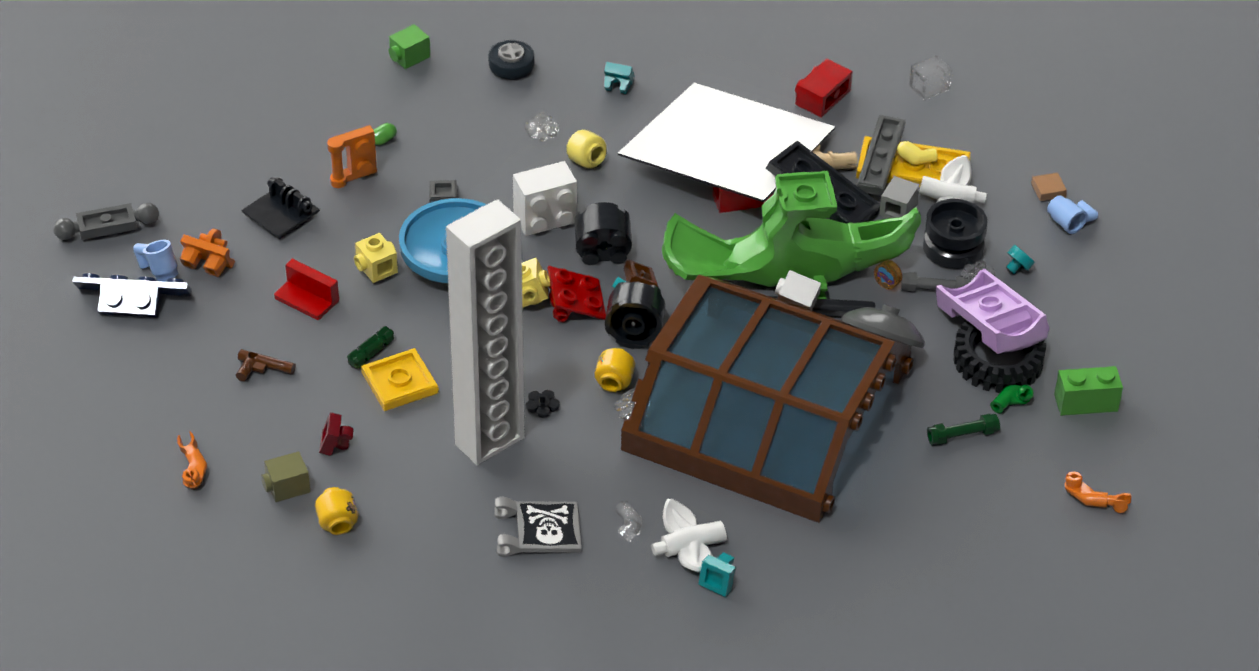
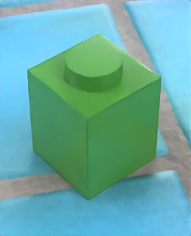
[388,24,431,69]

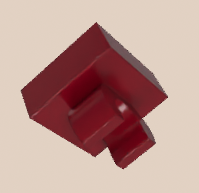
[319,412,354,456]

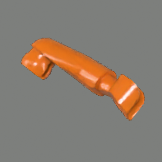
[177,431,207,489]
[1064,471,1131,513]

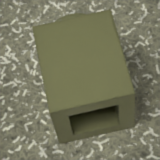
[261,451,310,503]

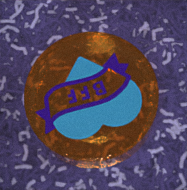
[874,260,902,290]

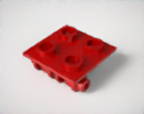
[547,265,606,322]

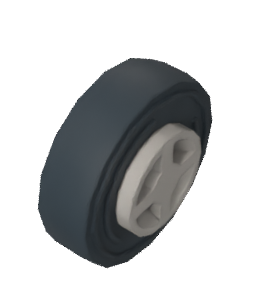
[488,40,535,79]

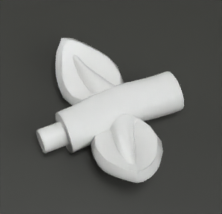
[919,155,987,204]
[651,499,727,572]

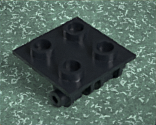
[241,177,320,238]

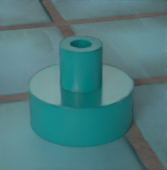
[1006,244,1035,274]

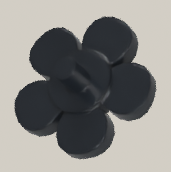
[526,390,560,417]

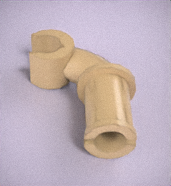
[813,145,858,170]

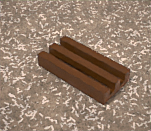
[623,259,658,287]

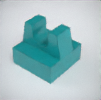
[604,62,635,94]
[698,552,736,597]

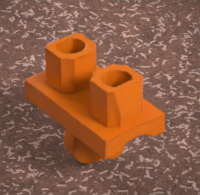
[180,228,235,277]

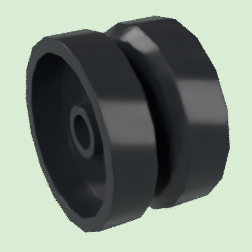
[923,198,988,269]

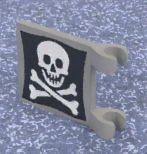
[494,497,582,557]

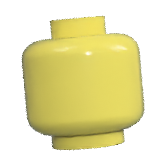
[567,130,606,169]

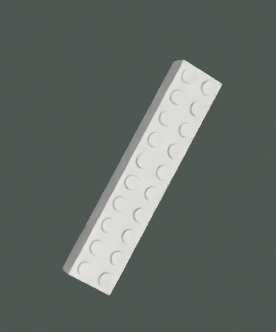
[446,199,524,465]

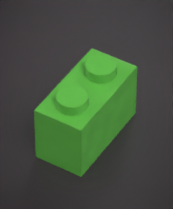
[1054,366,1123,416]

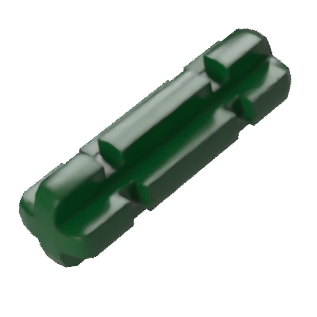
[347,326,394,369]

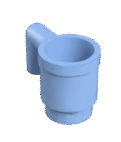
[1047,195,1098,234]
[133,240,178,282]

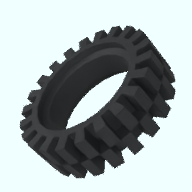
[953,321,1046,393]

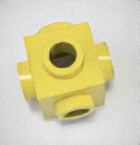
[354,233,398,283]
[522,258,551,308]

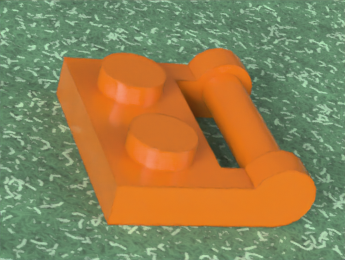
[327,125,377,188]

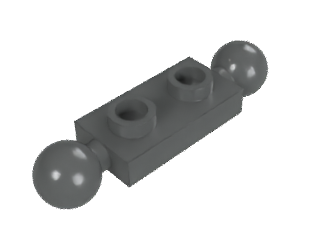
[53,203,159,240]

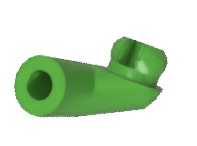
[360,123,397,146]

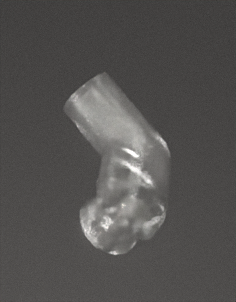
[615,501,643,541]

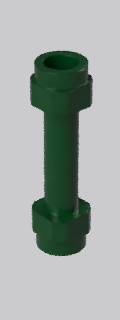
[927,413,1000,445]

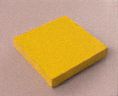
[361,348,438,411]

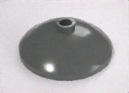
[841,304,925,348]

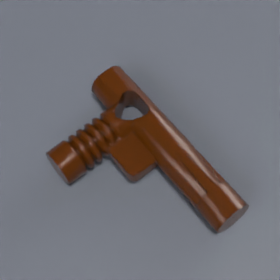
[236,349,296,381]

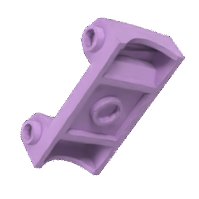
[936,269,1049,354]

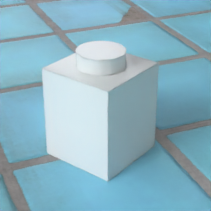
[775,270,821,311]

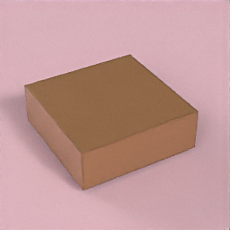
[1031,173,1067,201]

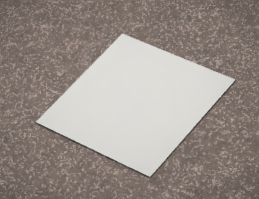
[618,83,835,202]

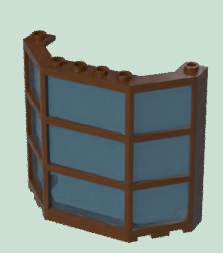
[621,274,914,523]

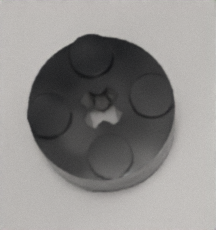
[574,202,632,265]
[605,282,665,349]

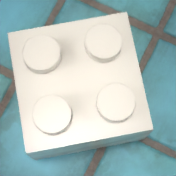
[513,161,577,236]

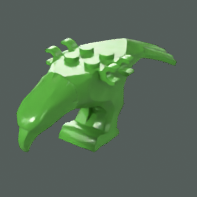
[662,171,921,299]

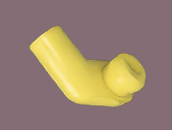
[897,141,938,165]

